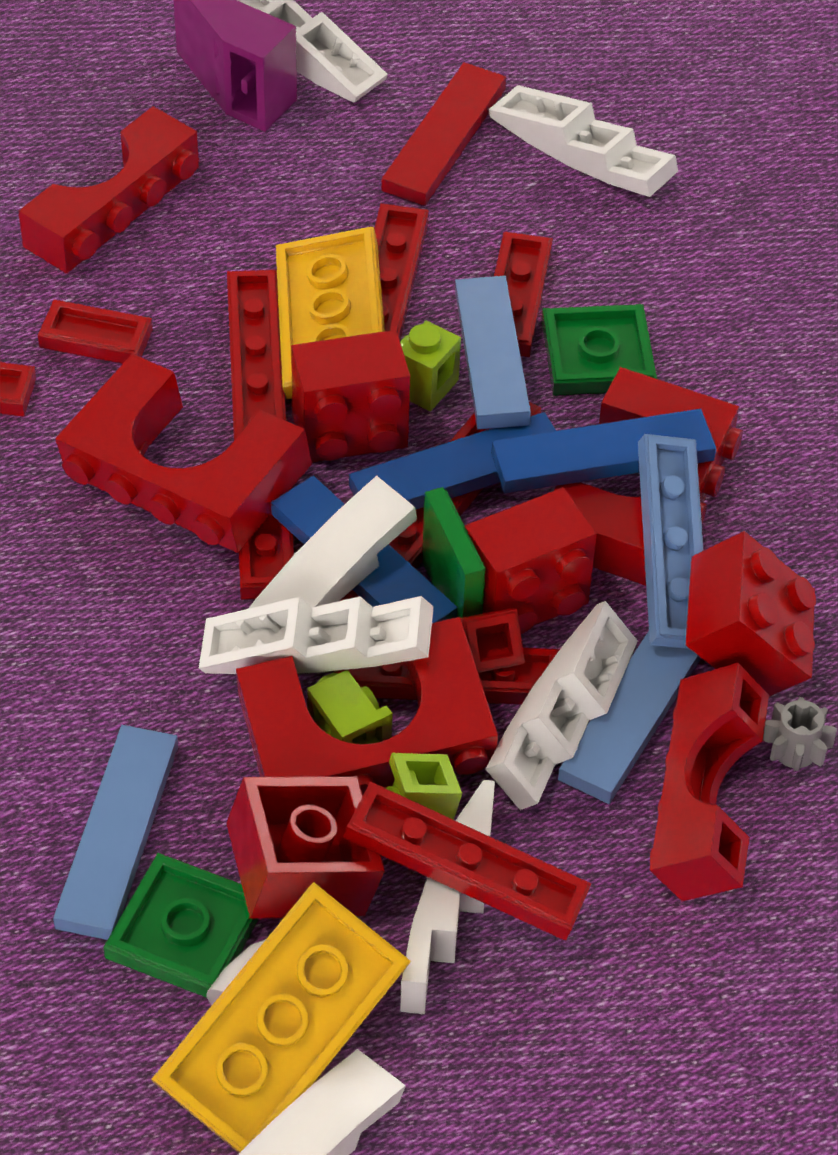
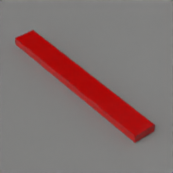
[227,270,294,600]

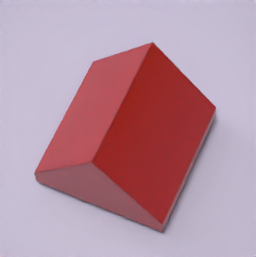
[461,607,525,673]

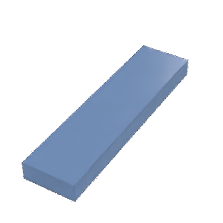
[455,276,531,429]
[638,434,704,649]
[558,631,701,805]
[53,724,178,940]

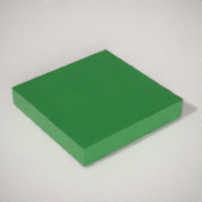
[542,304,657,396]
[422,487,485,618]
[103,853,259,998]

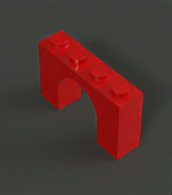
[55,354,312,553]
[554,367,743,586]
[236,617,498,795]

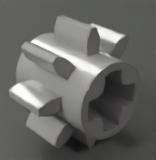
[763,697,837,772]

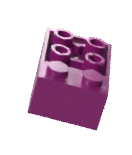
[174,0,297,132]

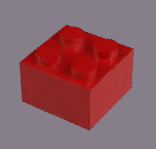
[291,330,410,462]
[464,487,597,634]
[685,531,816,697]
[226,777,385,919]

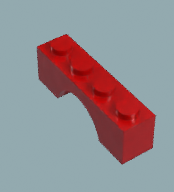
[18,106,199,274]
[649,663,769,901]

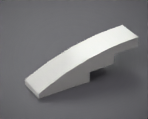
[237,0,388,103]
[489,85,678,197]
[248,476,417,609]
[199,596,434,674]
[486,601,638,810]
[400,780,495,1014]
[238,1049,406,1155]

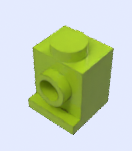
[400,320,461,412]
[307,670,393,744]
[386,753,462,820]

